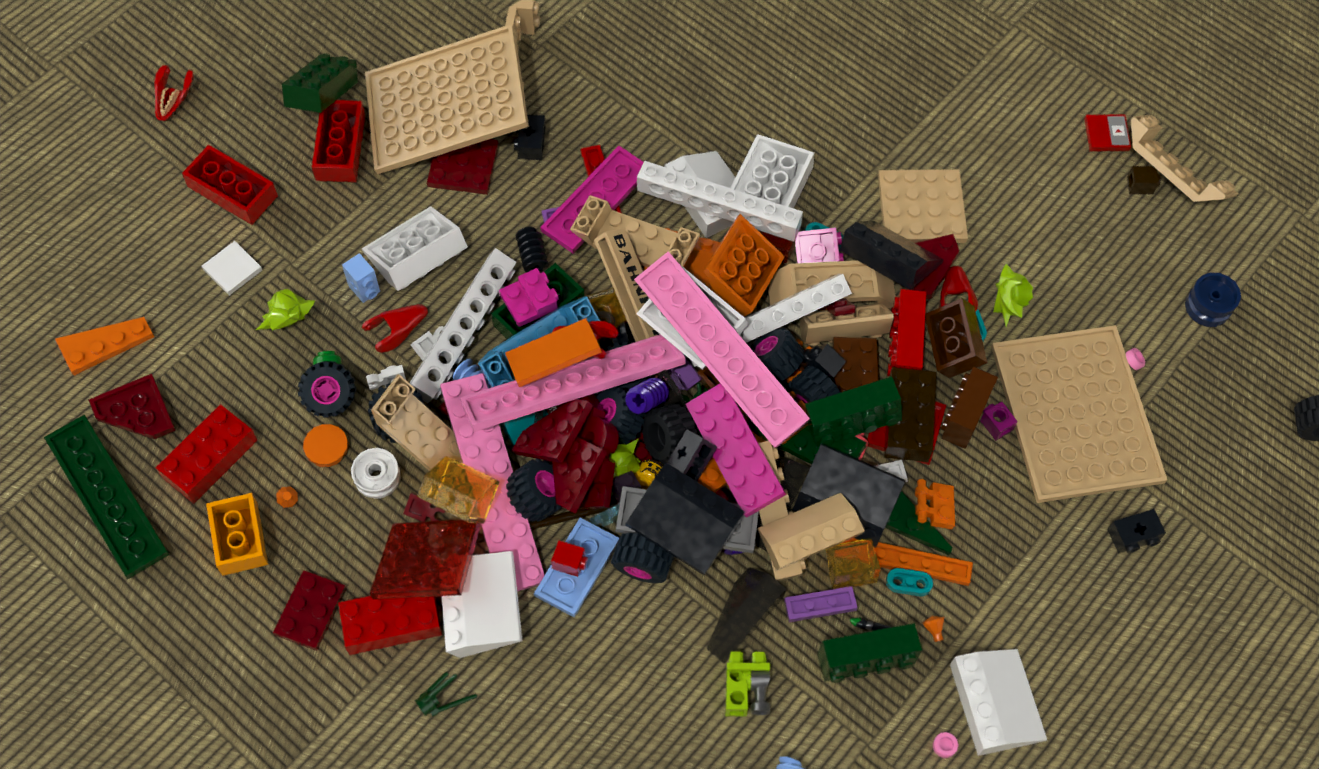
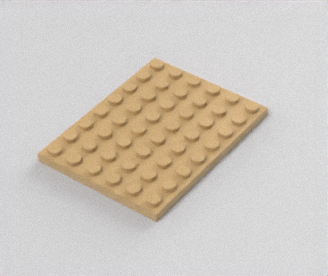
[365,24,529,174]
[991,325,1167,503]

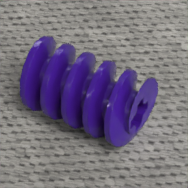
[625,377,669,414]

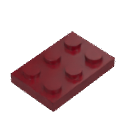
[273,570,347,651]

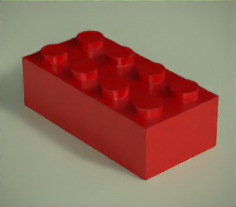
[311,100,365,182]
[182,144,278,225]
[886,289,926,376]
[155,404,258,504]
[338,583,442,655]

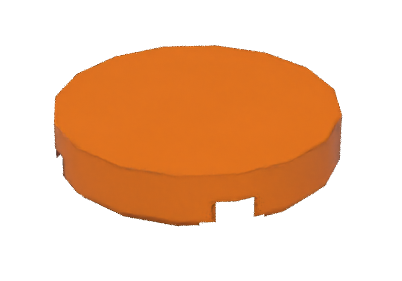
[303,424,349,467]

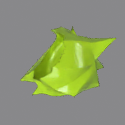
[993,263,1033,327]
[256,289,315,330]
[609,439,641,497]

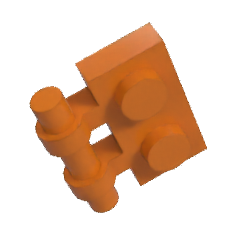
[915,479,955,530]

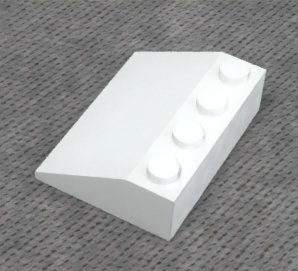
[731,134,814,209]
[665,151,736,238]
[362,206,468,291]
[636,264,748,370]
[439,551,522,658]
[950,649,1047,756]

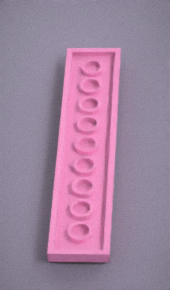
[634,252,810,449]
[460,335,686,432]
[440,373,545,592]

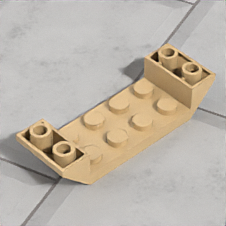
[505,0,540,97]
[1131,115,1238,202]
[570,195,700,268]
[768,260,896,308]
[371,374,471,495]

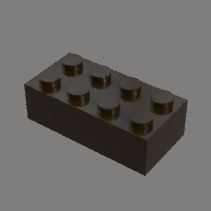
[884,367,936,462]

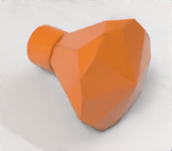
[276,486,298,508]
[922,616,945,642]

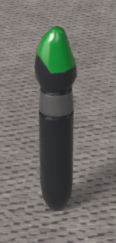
[850,618,892,631]

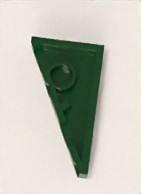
[885,491,953,556]

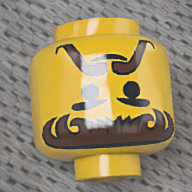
[634,459,663,490]

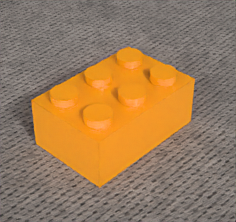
[206,493,268,576]

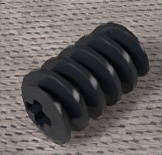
[515,226,549,273]

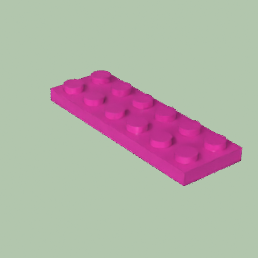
[540,146,644,253]
[686,383,786,518]

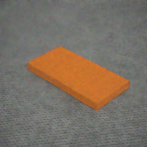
[505,318,602,388]

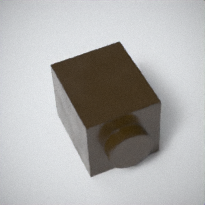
[1127,166,1161,195]

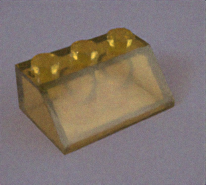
[417,456,500,524]

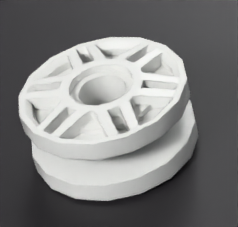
[351,448,401,499]

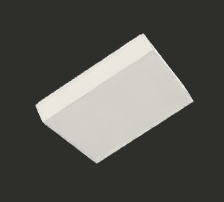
[202,241,262,296]

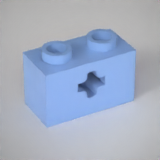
[342,253,380,303]

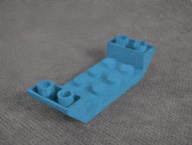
[478,296,600,388]

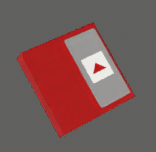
[1084,114,1131,152]

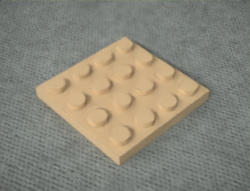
[878,169,968,243]

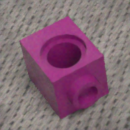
[980,402,1018,441]

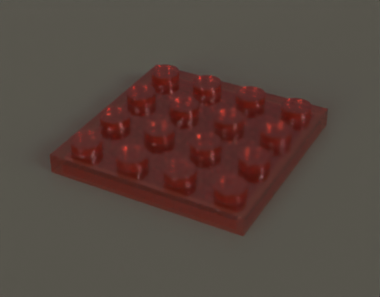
[370,519,481,599]

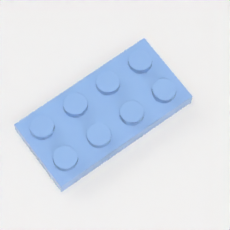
[534,518,619,617]

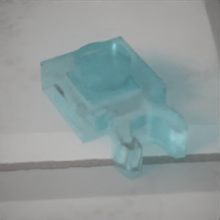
[589,504,620,527]

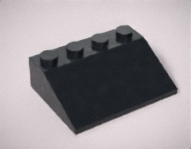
[840,221,944,290]
[792,443,906,548]
[625,462,745,575]

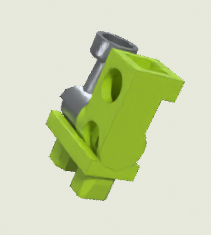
[725,652,770,716]

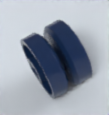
[1185,273,1241,327]

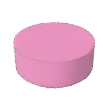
[1126,348,1145,370]
[933,732,958,758]

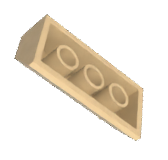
[800,303,894,346]
[757,493,865,571]

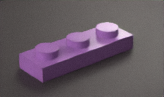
[784,586,857,622]

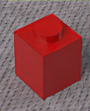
[551,540,588,577]

